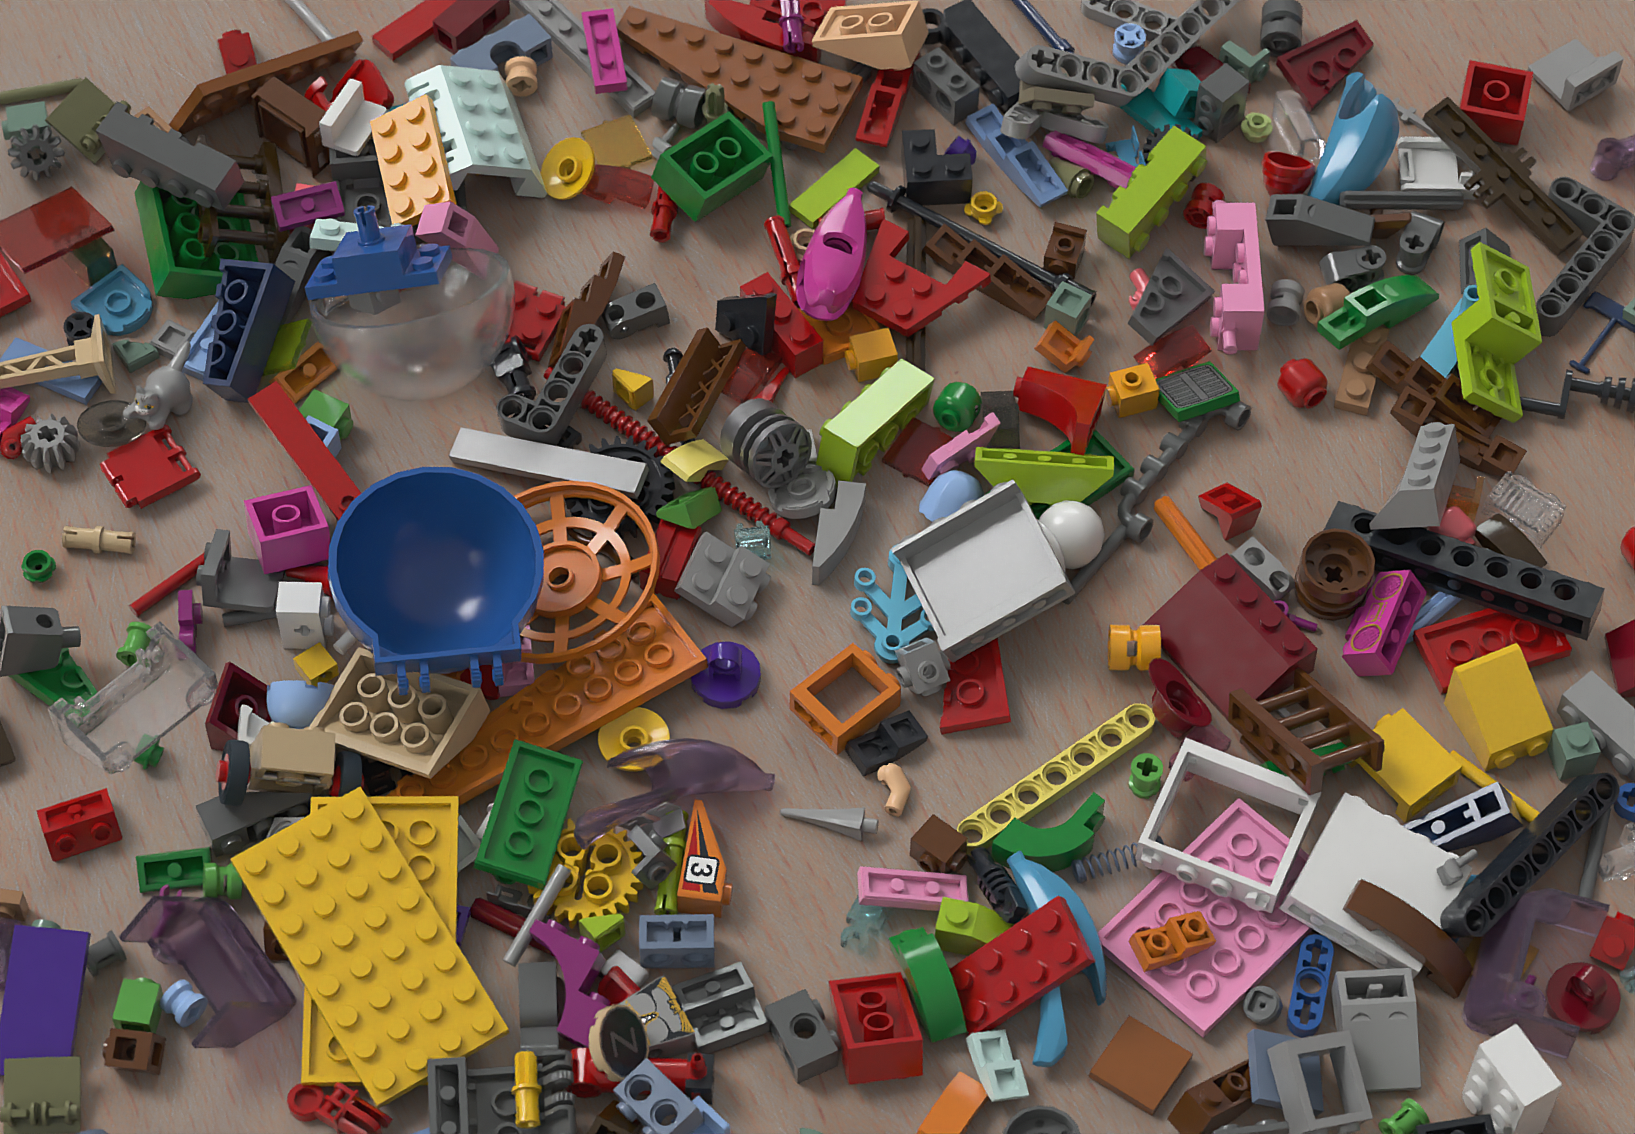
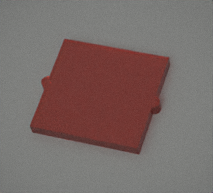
[882,417,954,487]

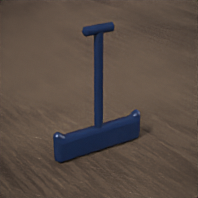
[1569,291,1635,374]

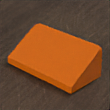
[268,337,344,404]

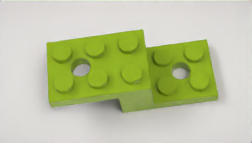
[1451,242,1542,423]

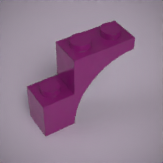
[529,919,611,1048]

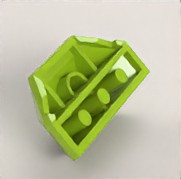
[974,447,1114,506]

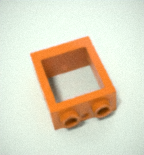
[790,642,901,755]

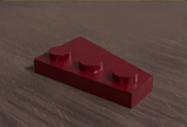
[1275,20,1374,113]

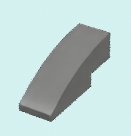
[812,481,866,585]

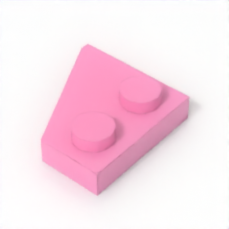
[921,412,1001,480]

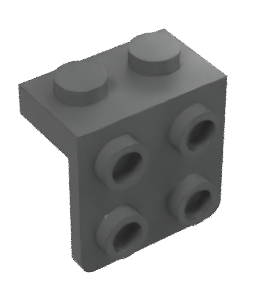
[196,529,285,613]

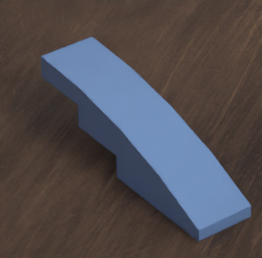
[965,103,1068,208]

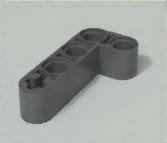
[496,324,607,446]

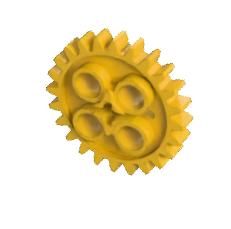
[528,816,644,929]

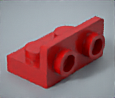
[37,788,123,862]

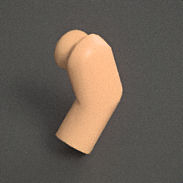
[877,763,911,816]

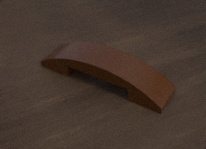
[1390,385,1527,478]
[1342,879,1473,999]

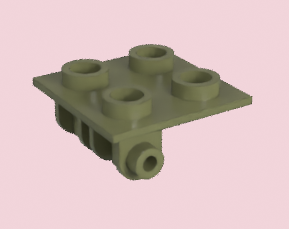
[45,77,131,164]
[0,1056,81,1134]

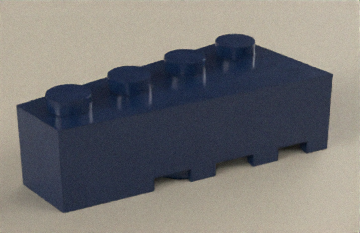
[203,259,296,403]

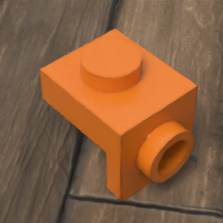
[1034,320,1094,373]

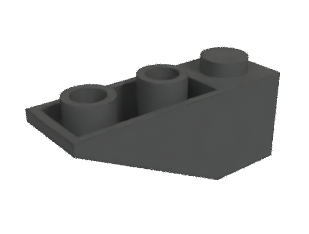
[1265,194,1375,246]
[275,226,332,332]
[195,792,313,857]

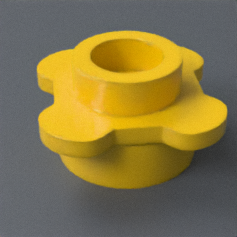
[964,191,1003,225]

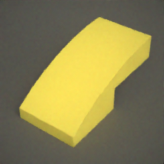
[661,439,729,482]

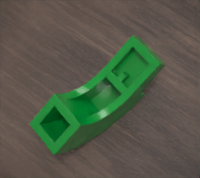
[991,792,1105,872]
[889,927,967,1043]

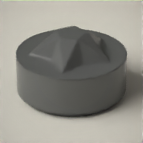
[1243,986,1283,1025]

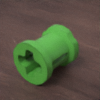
[116,622,158,668]
[1129,753,1163,799]
[1378,1098,1430,1134]

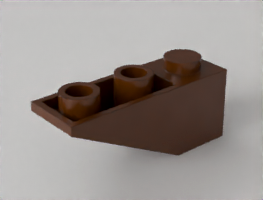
[1167,1059,1254,1134]

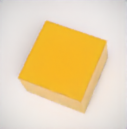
[293,642,339,687]

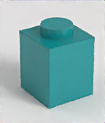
[1153,68,1201,118]

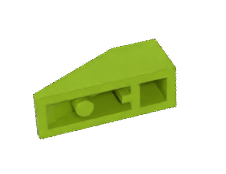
[935,897,1014,956]

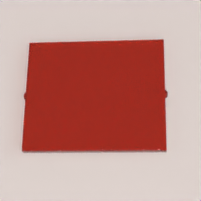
[0,186,115,274]

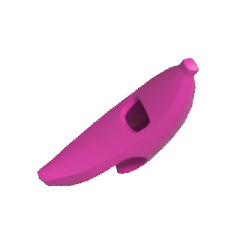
[796,188,867,321]

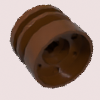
[1293,528,1375,621]

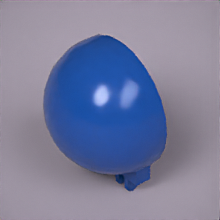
[328,467,544,696]

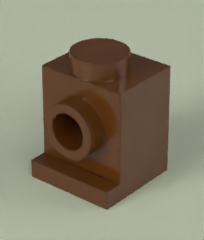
[1043,222,1087,280]
[103,1028,166,1075]

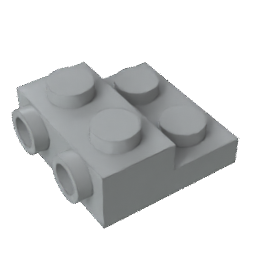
[674,532,771,628]

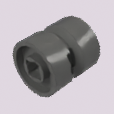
[1260,0,1303,58]
[652,77,707,130]

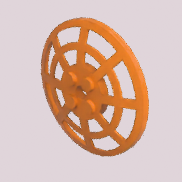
[514,481,660,664]

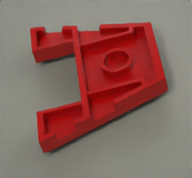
[852,219,991,337]

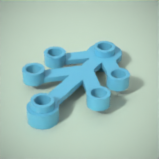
[850,544,934,664]

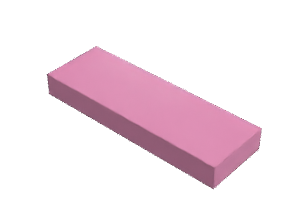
[857,866,969,911]

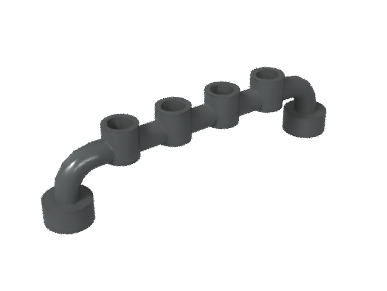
[1118,401,1251,543]

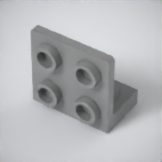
[1528,39,1624,112]

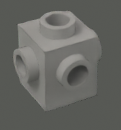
[895,637,950,696]

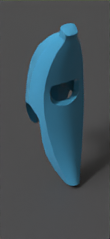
[1308,72,1400,206]
[1007,851,1107,1067]

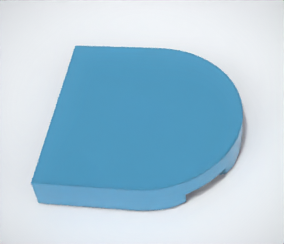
[70,264,153,336]

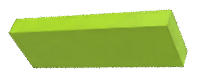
[789,148,880,229]

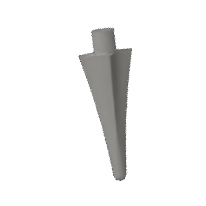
[780,808,879,841]

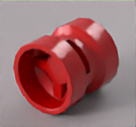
[1183,183,1225,229]

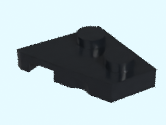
[715,293,777,356]

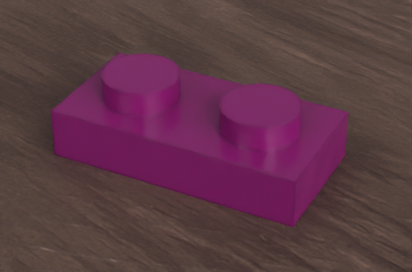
[271,181,345,232]

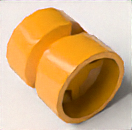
[1108,624,1161,671]

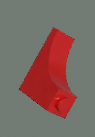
[1013,366,1107,456]

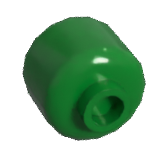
[933,382,983,432]

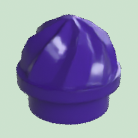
[943,135,976,166]

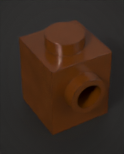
[910,814,968,874]

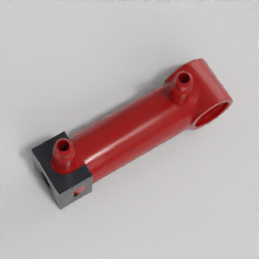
[565,1048,715,1104]

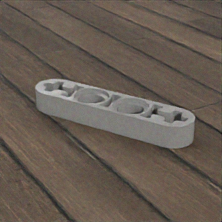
[1080,0,1196,48]

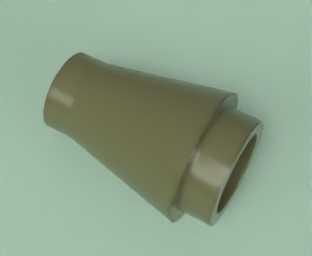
[1049,157,1094,199]

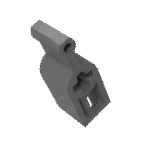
[518,961,559,1060]

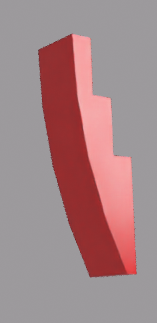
[855,51,920,148]

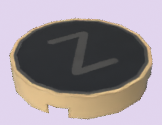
[589,1005,649,1082]

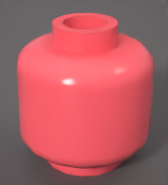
[1427,506,1477,545]

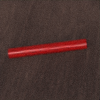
[129,553,205,617]

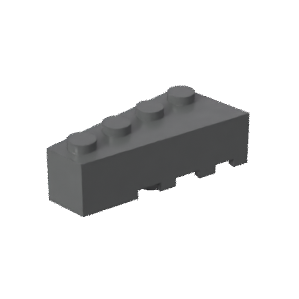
[96,101,244,211]

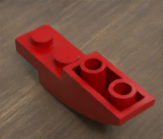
[705,0,821,63]

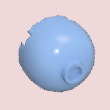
[266,680,334,729]

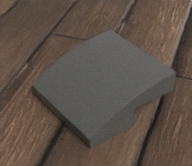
[672,961,770,1054]

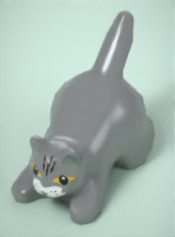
[123,341,193,430]

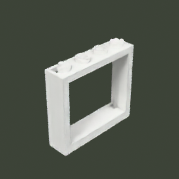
[1135,738,1322,913]

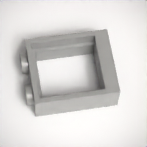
[1267,1030,1373,1134]

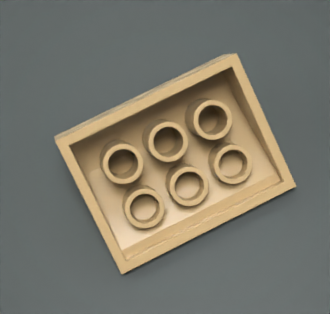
[310,647,490,779]

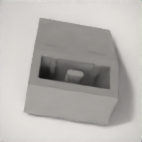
[1331,968,1421,1092]

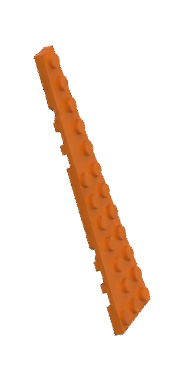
[377,592,708,806]

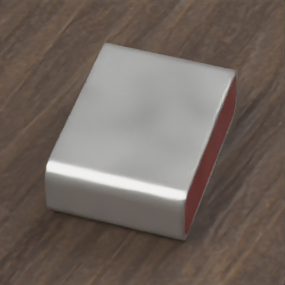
[598,949,649,987]

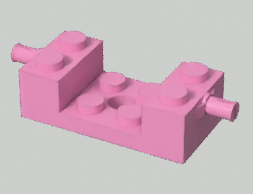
[1204,200,1264,354]

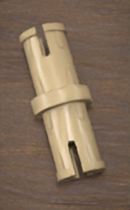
[62,526,136,554]

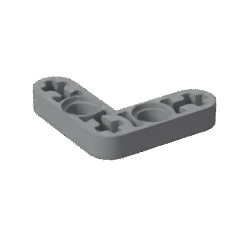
[1000,101,1109,143]

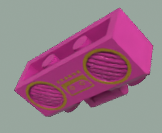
[1342,570,1427,677]

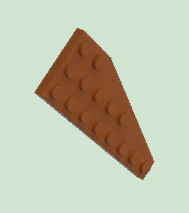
[616,6,863,153]

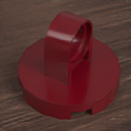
[1545,962,1621,1035]

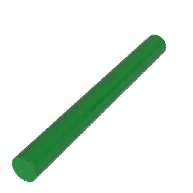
[762,101,792,228]

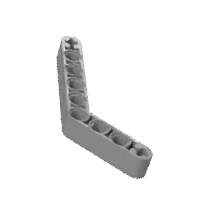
[1015,0,1239,107]

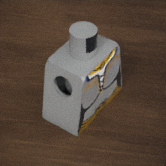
[618,975,696,1058]

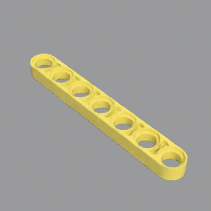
[957,703,1155,855]

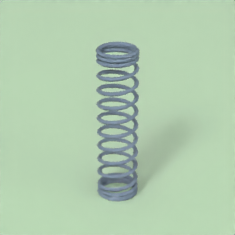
[1071,835,1164,883]

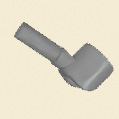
[651,123,680,159]
[1436,849,1478,886]

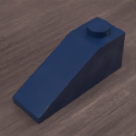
[1402,781,1524,852]

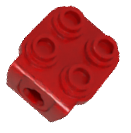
[304,59,394,112]

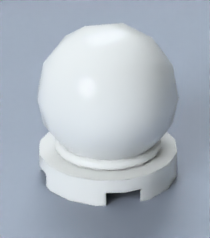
[1037,500,1105,572]

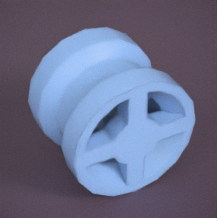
[1113,23,1146,64]
[160,979,208,1027]

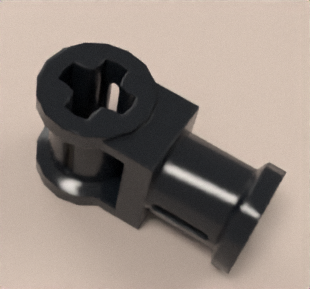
[485,335,537,400]

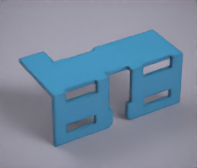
[1105,126,1146,167]

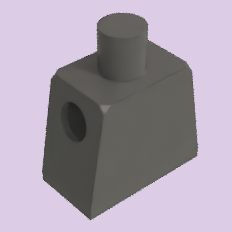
[0,606,81,677]

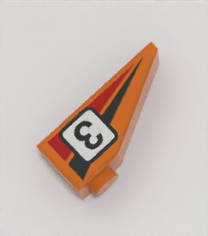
[677,799,733,918]

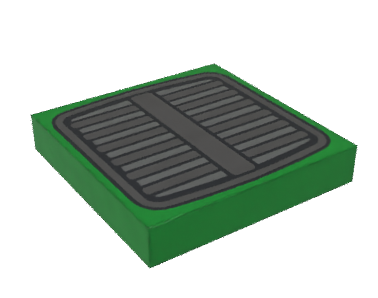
[1155,361,1240,422]

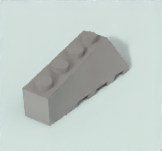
[1369,422,1460,530]

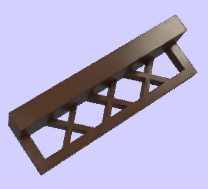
[647,327,746,445]

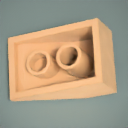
[812,0,928,71]

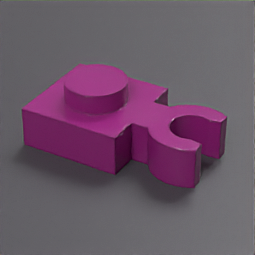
[178,590,203,657]

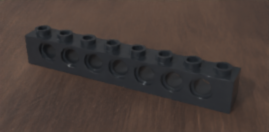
[1323,501,1605,641]

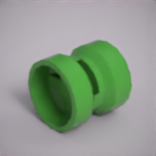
[203,863,243,899]

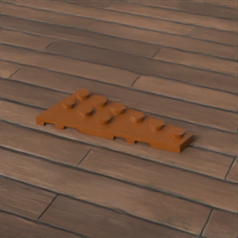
[168,30,364,135]

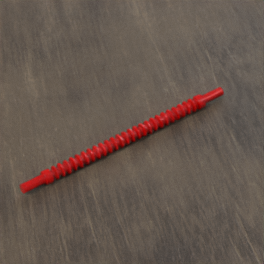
[543,367,815,556]

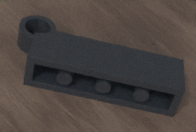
[922,0,1020,114]

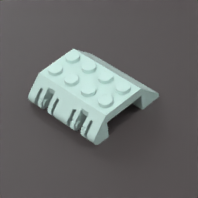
[404,65,547,198]

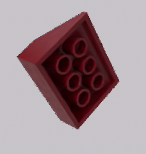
[1143,553,1318,720]

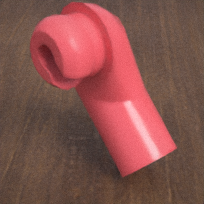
[1129,268,1150,310]

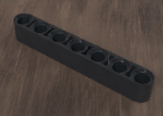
[1440,773,1619,938]

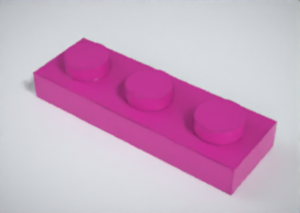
[581,8,627,94]
[1042,131,1136,189]

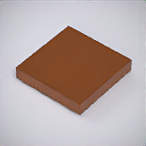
[1089,1015,1193,1116]

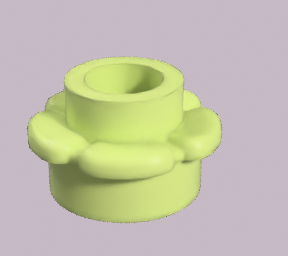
[1241,113,1273,143]

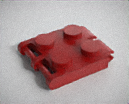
[477,280,566,362]
[100,424,201,509]

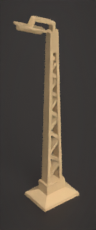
[0,314,116,394]

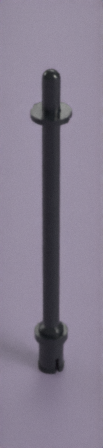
[866,181,1097,308]

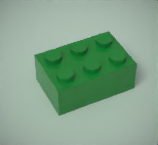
[651,111,773,223]

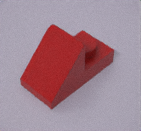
[1198,482,1262,541]

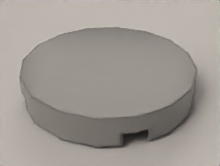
[768,464,837,519]

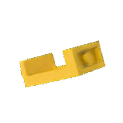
[1348,708,1462,823]

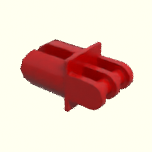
[313,1082,393,1134]

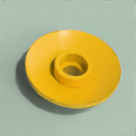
[541,137,595,200]
[598,707,670,771]

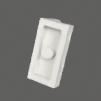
[319,78,387,156]

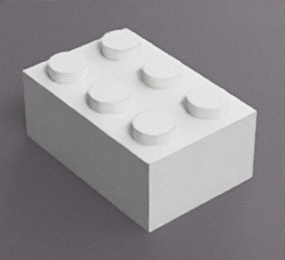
[1462,1024,1562,1134]

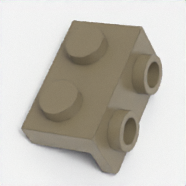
[1019,79,1094,115]

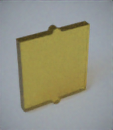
[581,114,652,176]

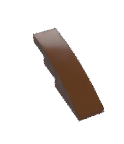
[922,223,1053,320]
[548,251,626,368]
[1365,340,1502,438]

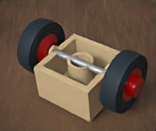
[216,722,364,806]

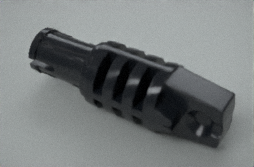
[967,847,1028,925]

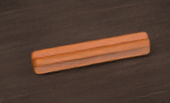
[1154,496,1217,570]

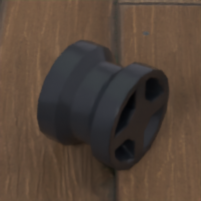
[63,312,94,346]

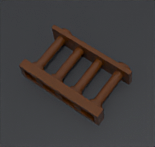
[1228,668,1385,796]

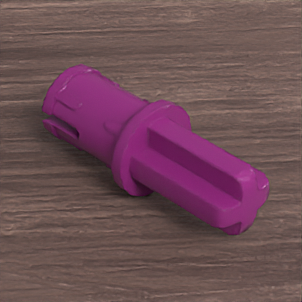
[779,0,805,53]

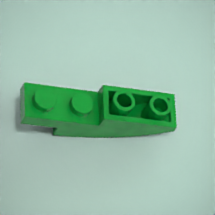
[1317,275,1439,350]

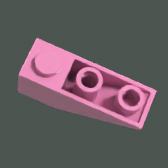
[415,201,499,279]

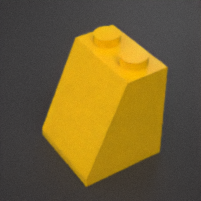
[1444,643,1554,772]

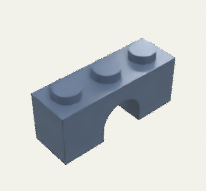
[450,13,553,72]

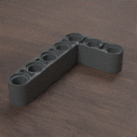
[1536,177,1635,337]

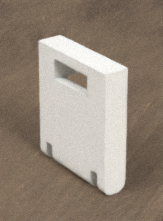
[1397,137,1480,200]

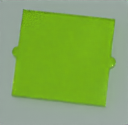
[262,318,312,376]

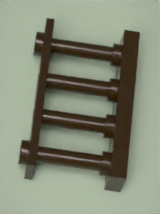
[194,135,290,264]

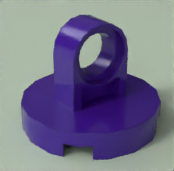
[691,641,761,709]

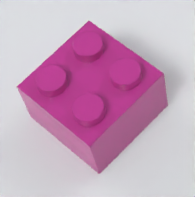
[244,485,331,575]

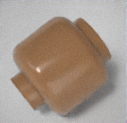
[1304,283,1351,328]

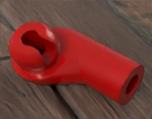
[0,416,36,459]

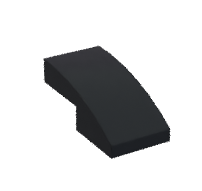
[845,710,928,777]

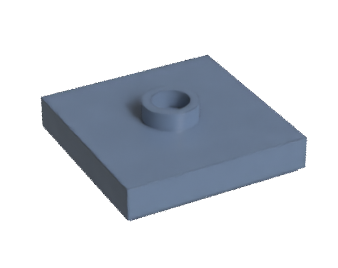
[1247,1029,1324,1116]

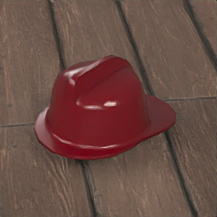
[1148,658,1212,738]

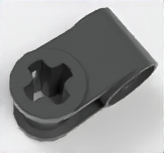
[1396,211,1445,275]
[1319,245,1386,292]

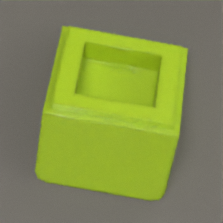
[579,914,626,952]

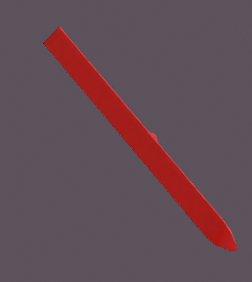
[248,381,500,700]

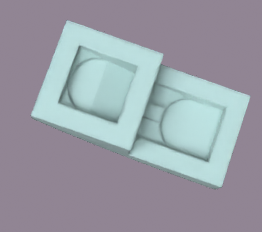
[966,1029,1029,1102]

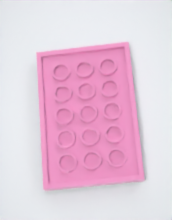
[1098,798,1313,1038]

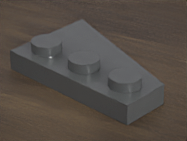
[1127,248,1215,346]

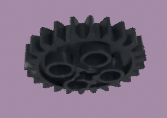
[565,436,676,541]

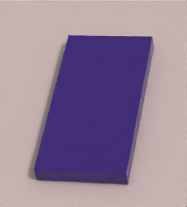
[0,925,91,1076]

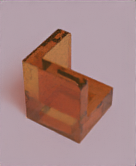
[1446,476,1485,522]

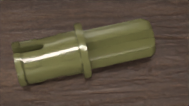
[702,83,728,126]

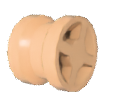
[505,56,538,97]

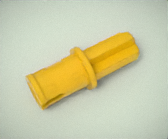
[512,1051,542,1129]

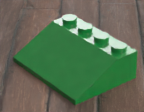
[134,181,259,299]

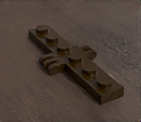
[1422,96,1584,256]

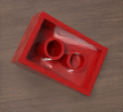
[828,972,923,1085]

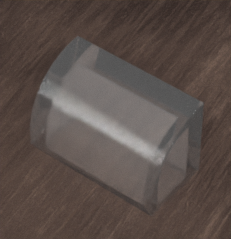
[1272,90,1326,161]

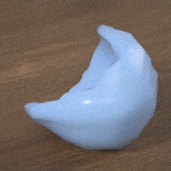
[919,470,984,522]

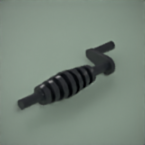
[1520,369,1635,420]

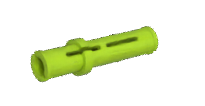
[654,810,689,915]

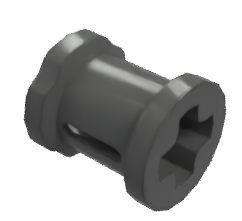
[86,930,127,977]

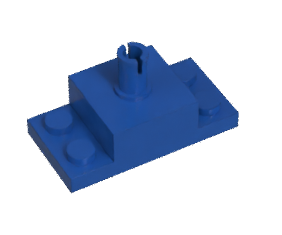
[305,205,453,300]

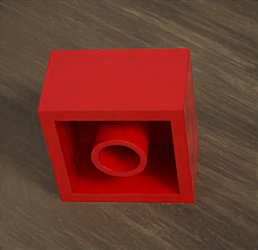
[1459,60,1533,146]

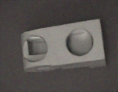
[1230,536,1295,601]

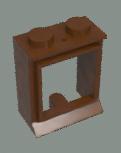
[251,77,330,178]

